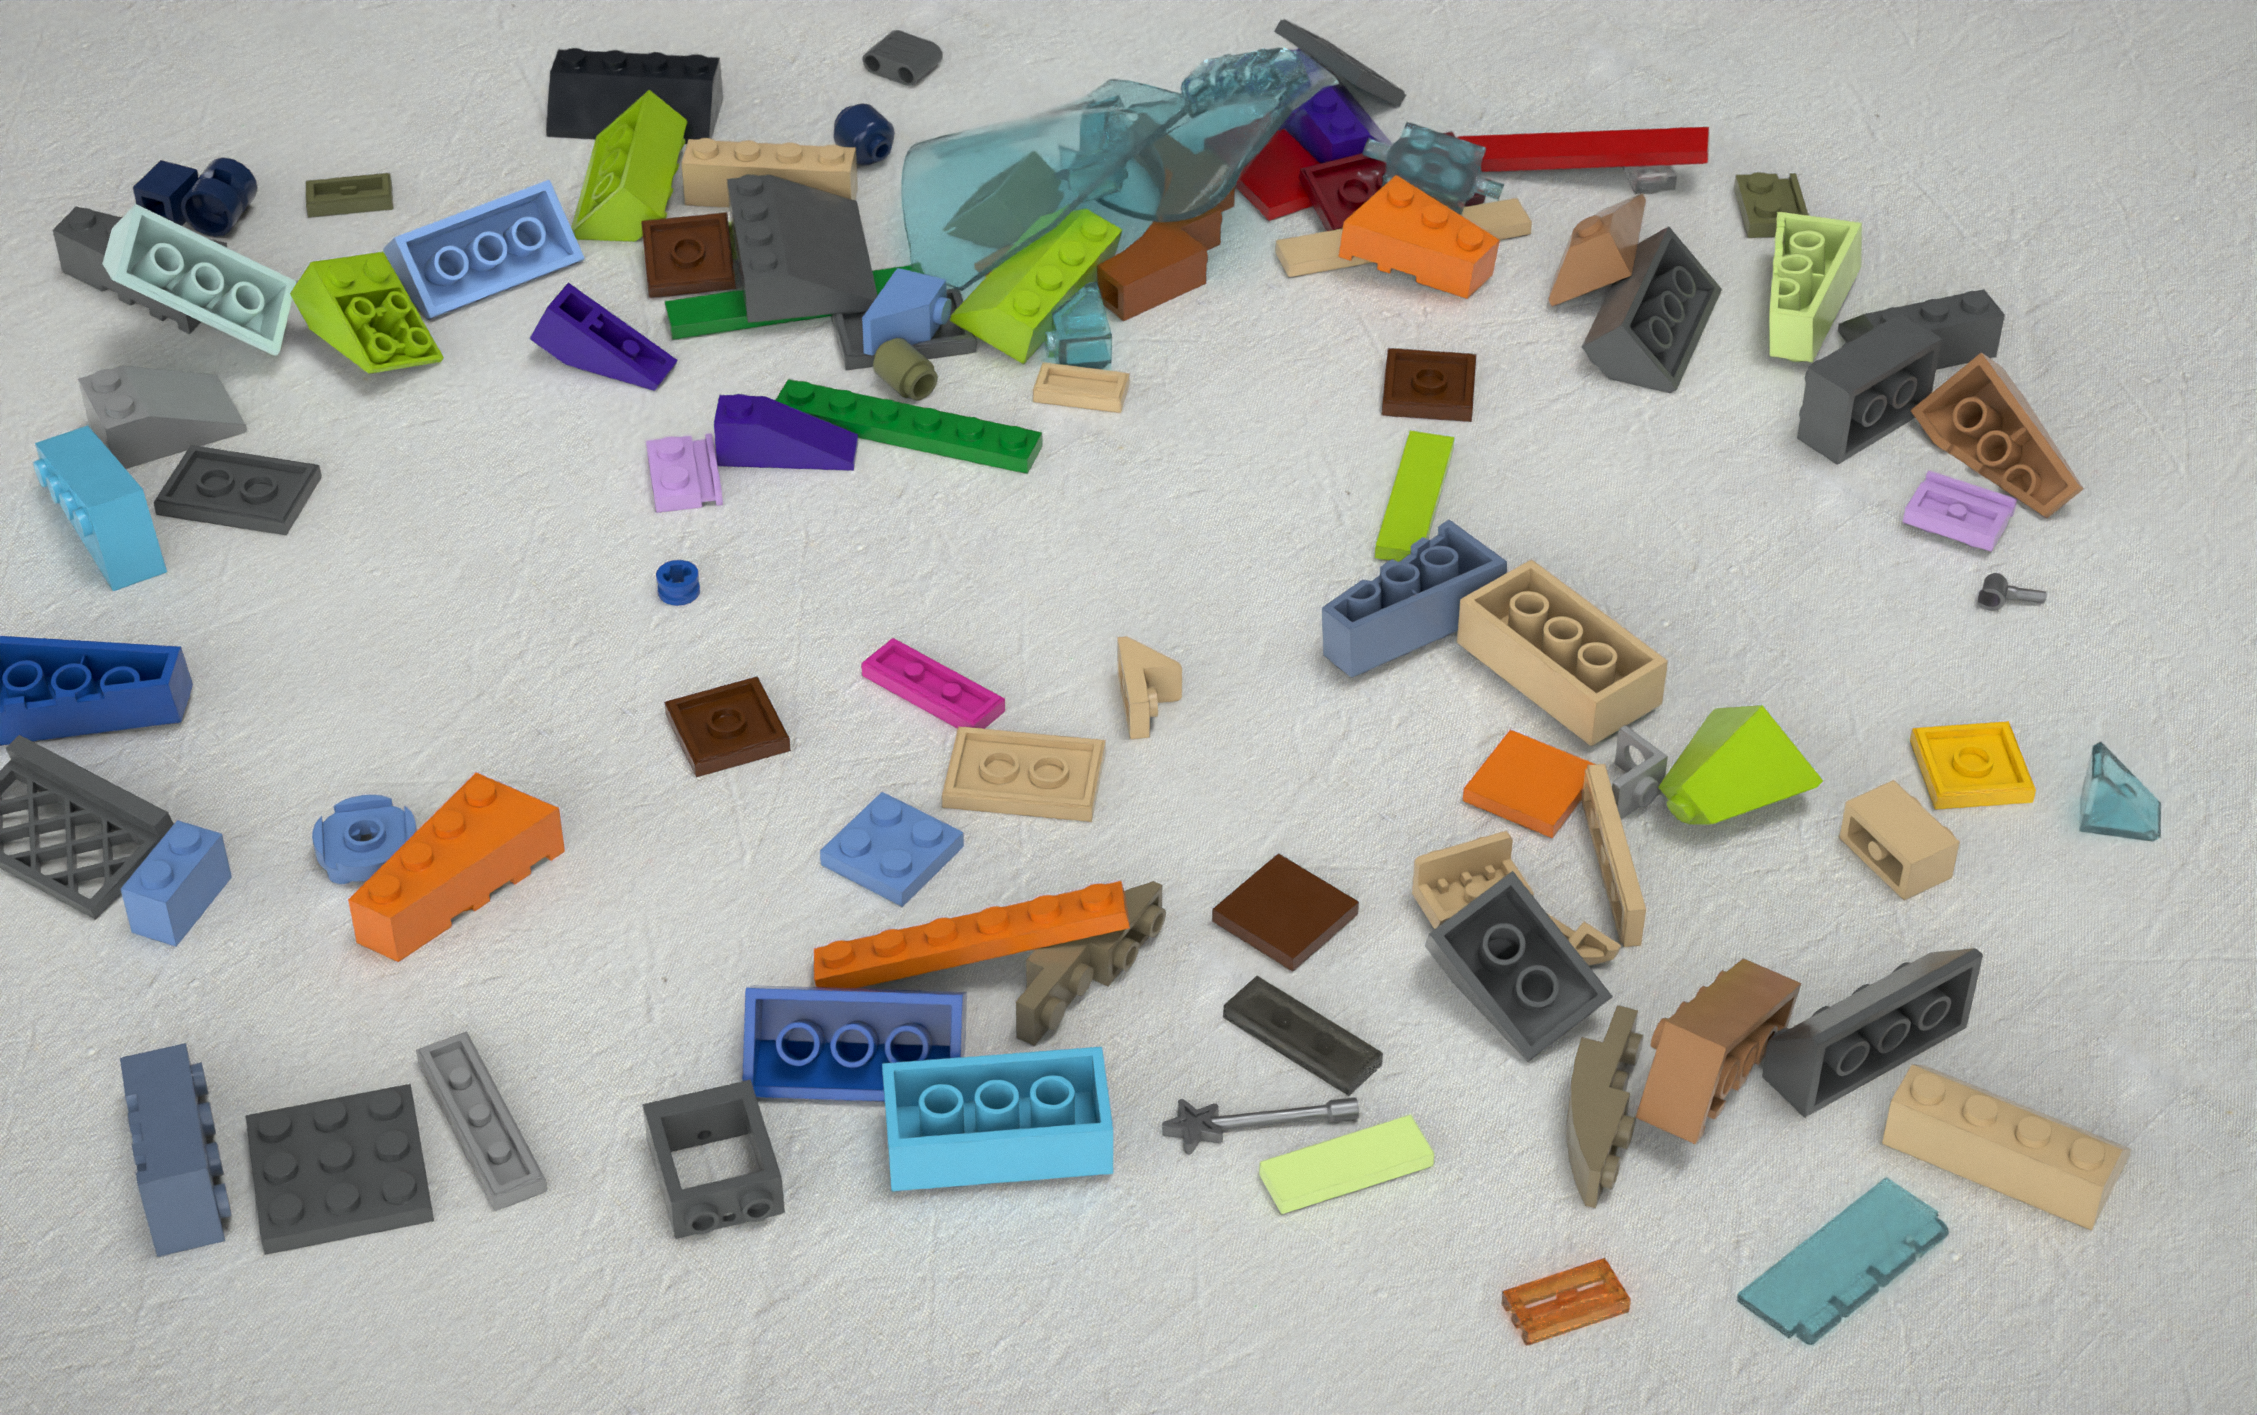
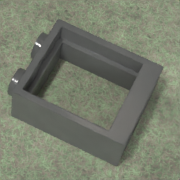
[642,1079,785,1239]

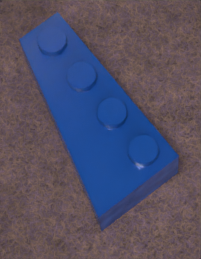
[0,636,193,746]

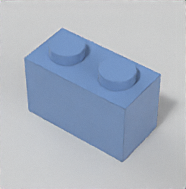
[121,820,232,947]

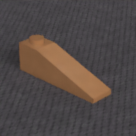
[1548,193,1646,307]
[1910,352,2084,518]

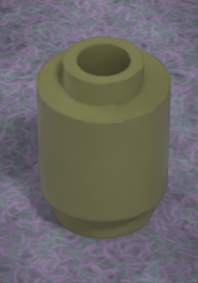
[873,338,938,401]

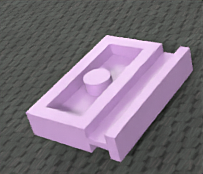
[646,433,723,513]
[1903,471,2017,552]

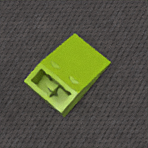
[290,252,444,374]

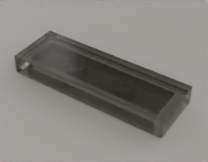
[1223,976,1383,1096]

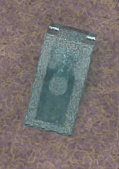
[1045,282,1112,370]

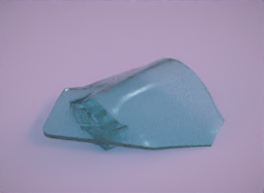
[1055,48,1339,222]
[901,79,1192,291]

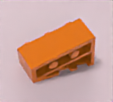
[1338,175,1500,299]

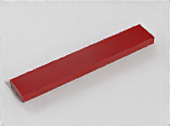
[1457,127,1710,172]

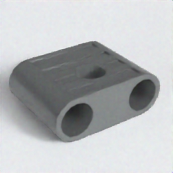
[862,30,943,86]

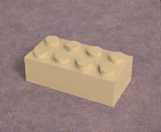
[1457,559,1668,746]

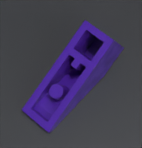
[529,282,678,391]
[714,394,859,471]

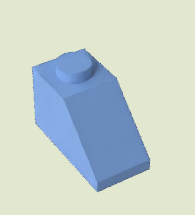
[862,268,952,355]

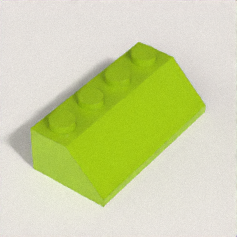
[571,90,687,242]
[950,208,1123,364]

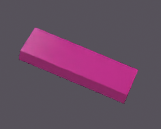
[861,638,1005,729]

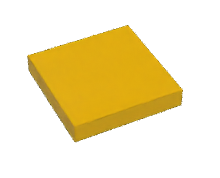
[1910,721,2036,810]

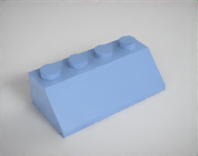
[383,179,585,320]

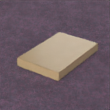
[942,726,1106,822]

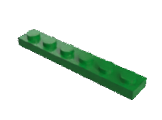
[775,379,1043,474]

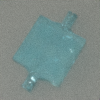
[1363,122,1505,215]

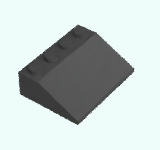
[727,174,878,323]

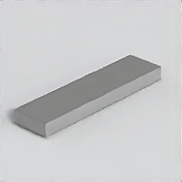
[416,1031,547,1211]

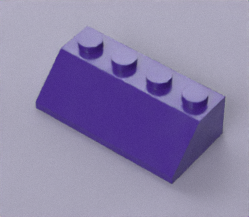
[1261,49,1394,164]

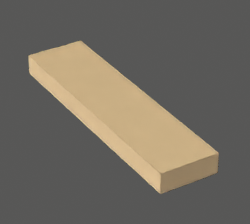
[1582,764,1646,947]

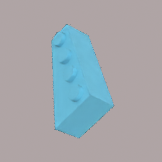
[33,425,167,591]

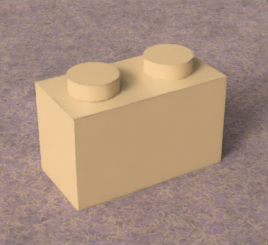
[1839,780,1960,900]

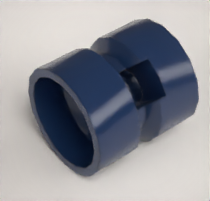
[181,157,258,237]

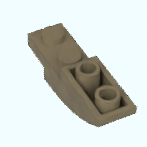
[1016,881,1166,1046]
[1566,1005,1644,1209]

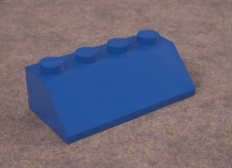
[742,985,967,1101]

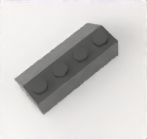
[1582,226,1722,393]
[1762,948,1983,1118]

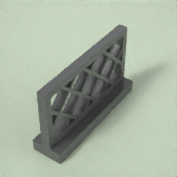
[0,735,174,920]

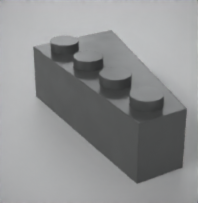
[53,206,228,334]

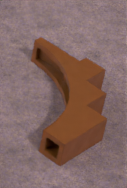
[1097,120,1236,322]

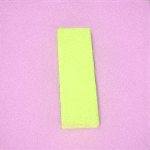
[1259,1114,1434,1215]

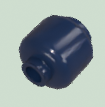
[833,103,895,166]

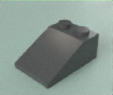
[1425,871,1613,1062]

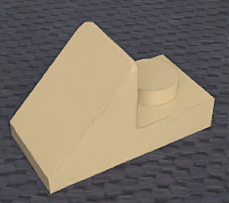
[1117,636,1182,739]

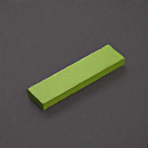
[1375,430,1455,562]

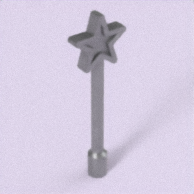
[1162,1097,1359,1154]

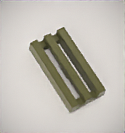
[305,173,394,218]

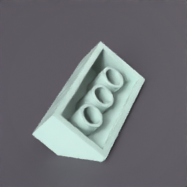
[102,204,296,356]

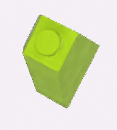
[1658,705,1823,825]

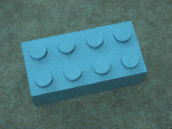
[882,1047,1113,1192]

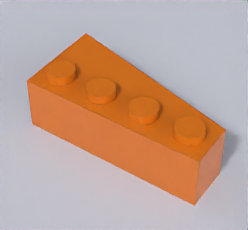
[348,772,565,962]

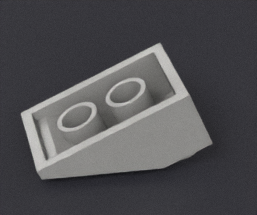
[78,366,247,469]

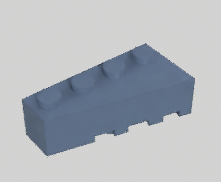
[1322,519,1507,678]
[120,1043,232,1257]

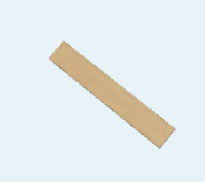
[1275,198,1532,277]

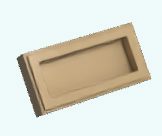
[1033,362,1130,413]

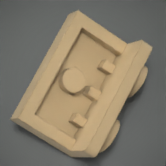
[1412,831,1534,929]

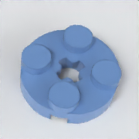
[312,795,417,884]

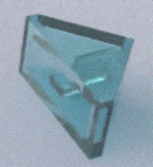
[2079,742,2161,842]

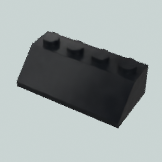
[546,48,723,144]

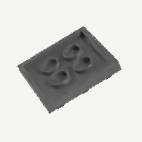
[245,1084,434,1255]

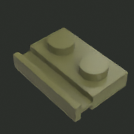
[1734,172,1809,238]

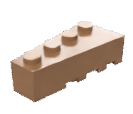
[1635,958,1802,1144]

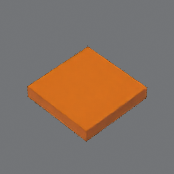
[1463,729,1596,838]

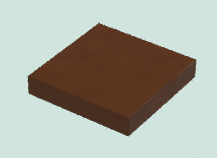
[641,212,736,298]
[1382,348,1477,422]
[664,676,791,777]
[1212,853,1359,971]

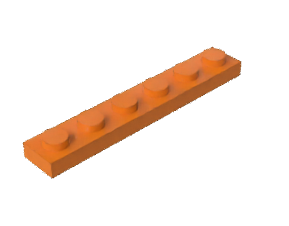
[814,880,1130,988]

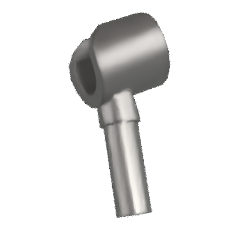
[1978,573,2047,611]

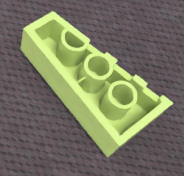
[1769,212,1862,362]

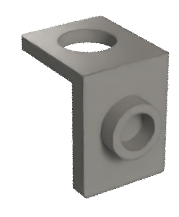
[1612,725,1668,819]

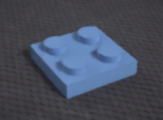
[820,792,964,907]

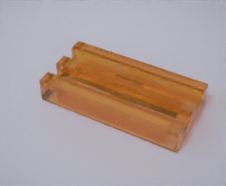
[1501,1258,1631,1346]

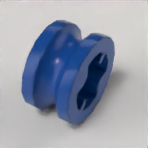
[656,560,700,606]

